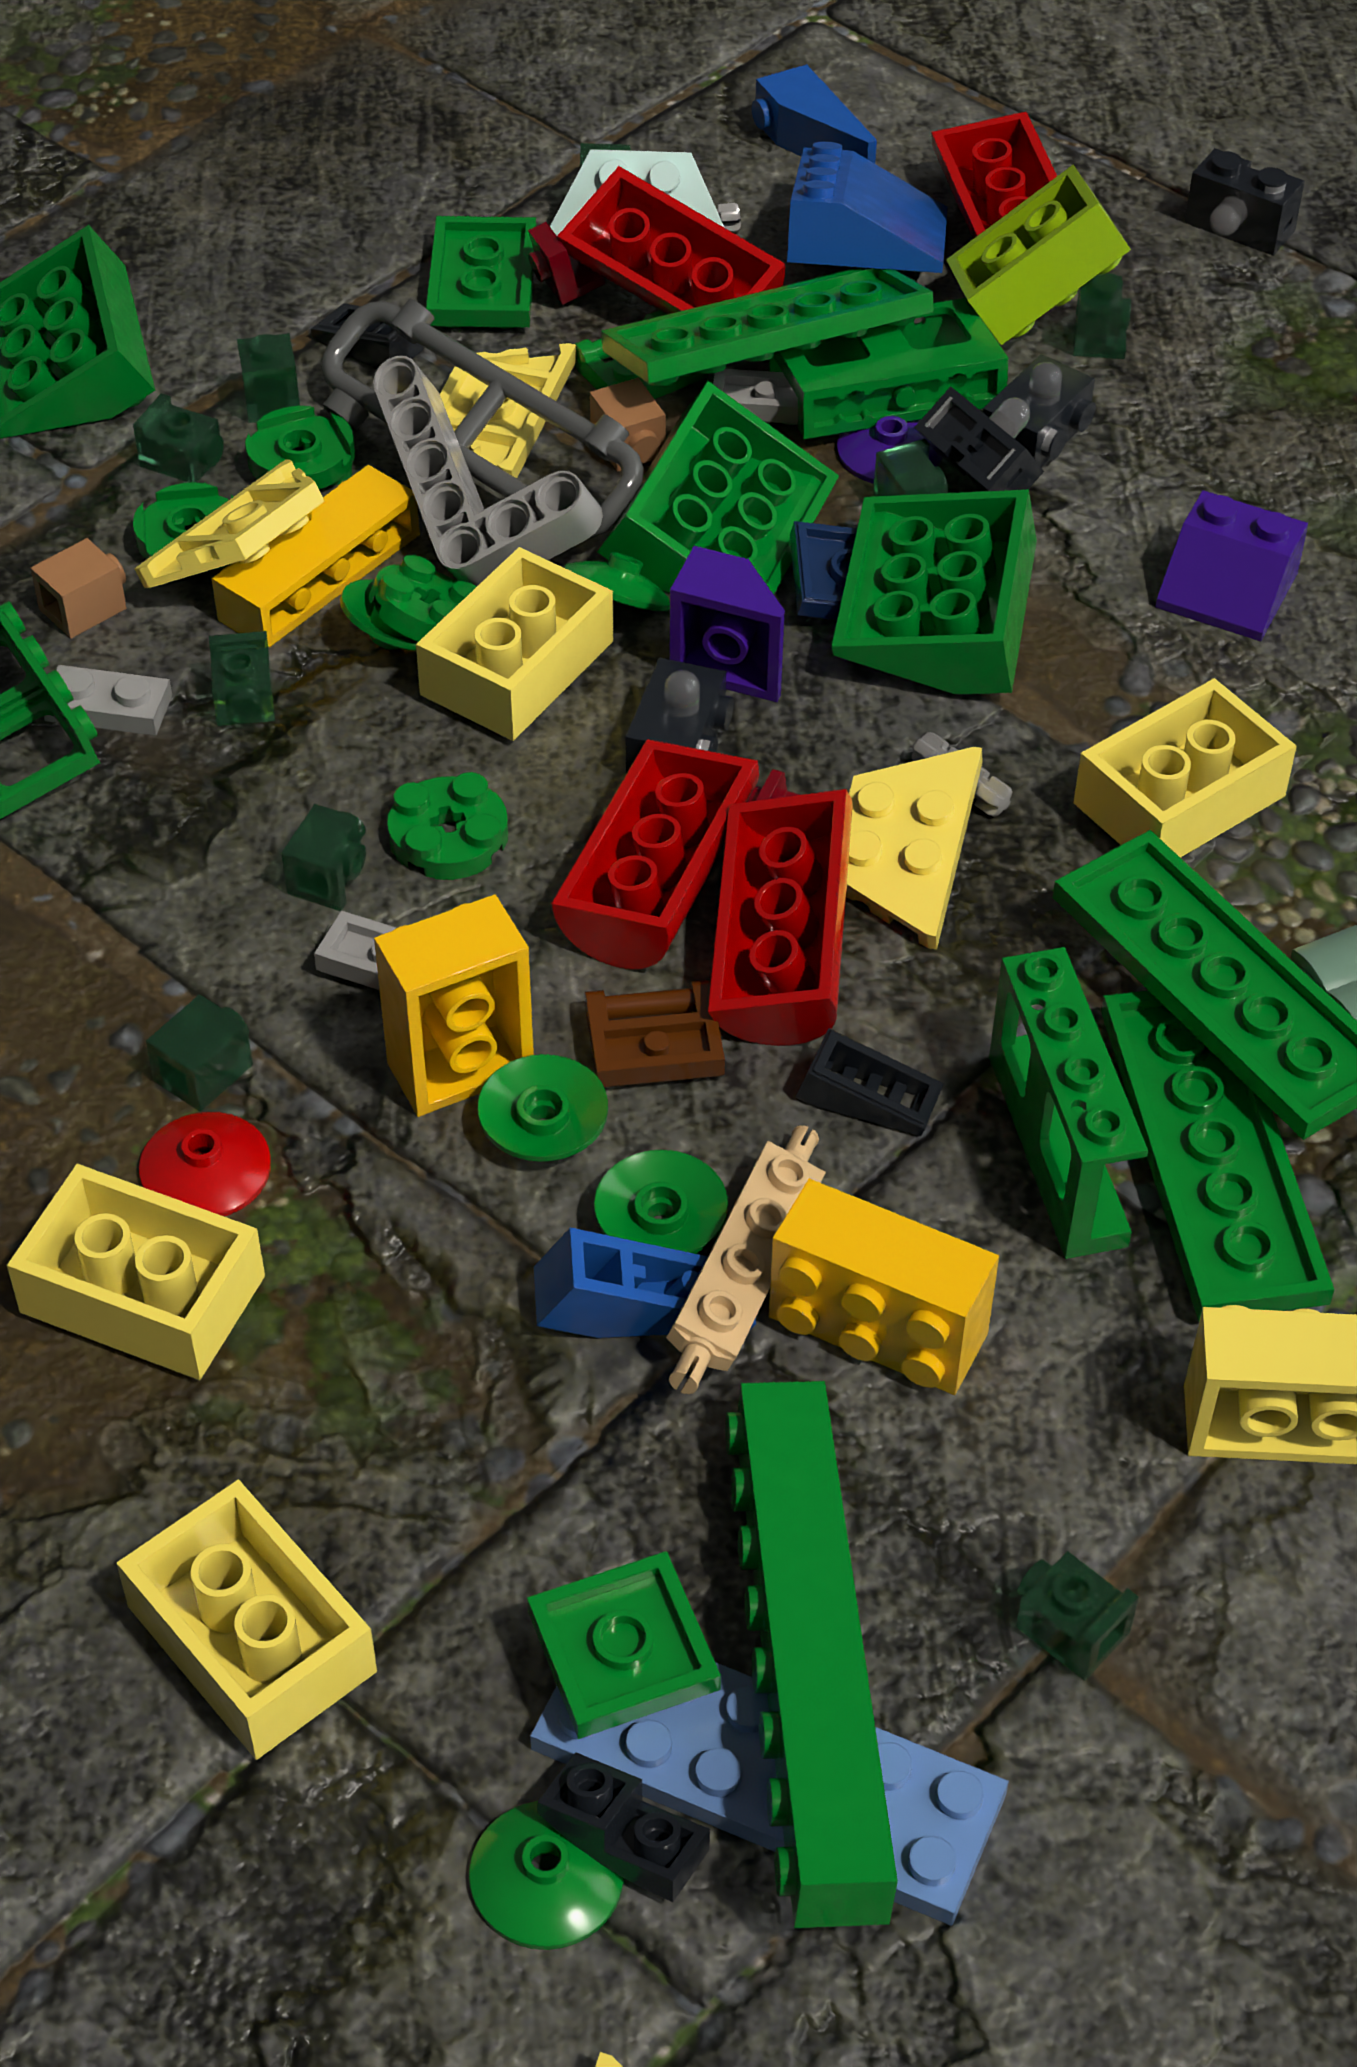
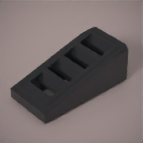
[311,303,424,369]
[796,1028,944,1136]

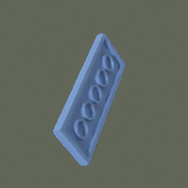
[530,1662,1009,1926]

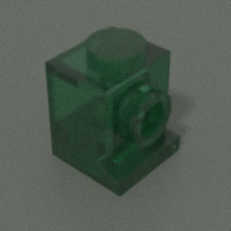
[1073,273,1131,359]
[133,393,224,483]
[873,439,948,496]
[209,631,275,726]
[281,804,366,912]
[1016,1551,1139,1681]

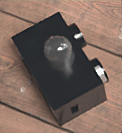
[1184,148,1305,256]
[983,354,1096,467]
[914,386,1044,491]
[625,658,734,774]

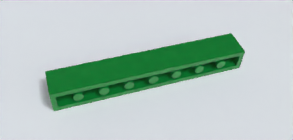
[725,1381,898,1928]

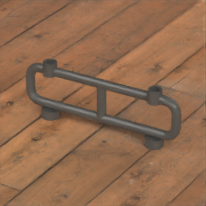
[321,298,644,539]

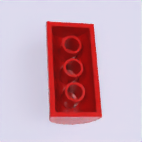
[931,111,1057,239]
[557,166,785,314]
[551,739,759,969]
[708,789,853,1046]

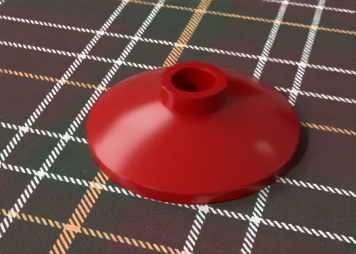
[139,1112,271,1217]

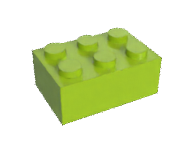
[946,165,1131,345]

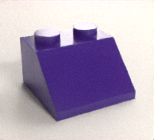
[1155,490,1308,642]
[670,546,785,702]

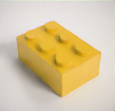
[374,894,534,1117]
[769,1178,999,1395]

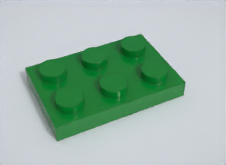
[426,216,537,329]

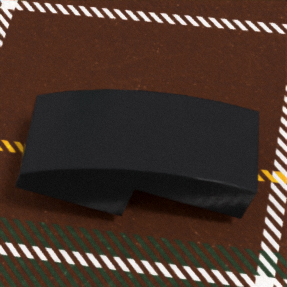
[537,1752,710,1902]

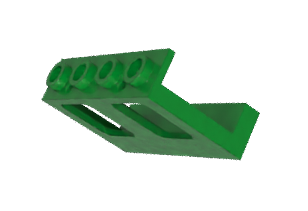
[768,298,1009,439]
[0,601,100,819]
[989,947,1148,1259]

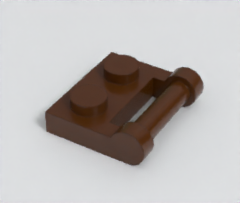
[584,980,725,1087]

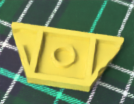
[440,343,576,478]
[134,459,324,588]
[846,747,983,950]

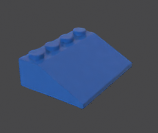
[787,142,948,273]

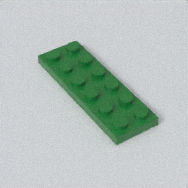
[601,267,934,386]
[1052,830,1357,1140]
[1101,991,1335,1322]

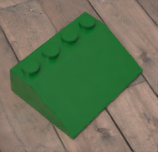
[0,225,156,439]
[597,381,839,594]
[831,489,1037,694]

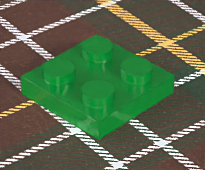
[527,1551,721,1739]

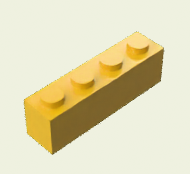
[212,465,420,650]

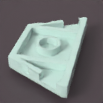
[550,149,725,236]

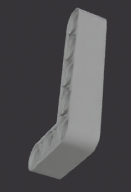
[373,356,603,586]

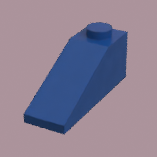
[751,64,877,164]
[534,1227,756,1338]

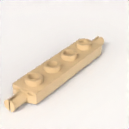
[666,1125,826,1394]

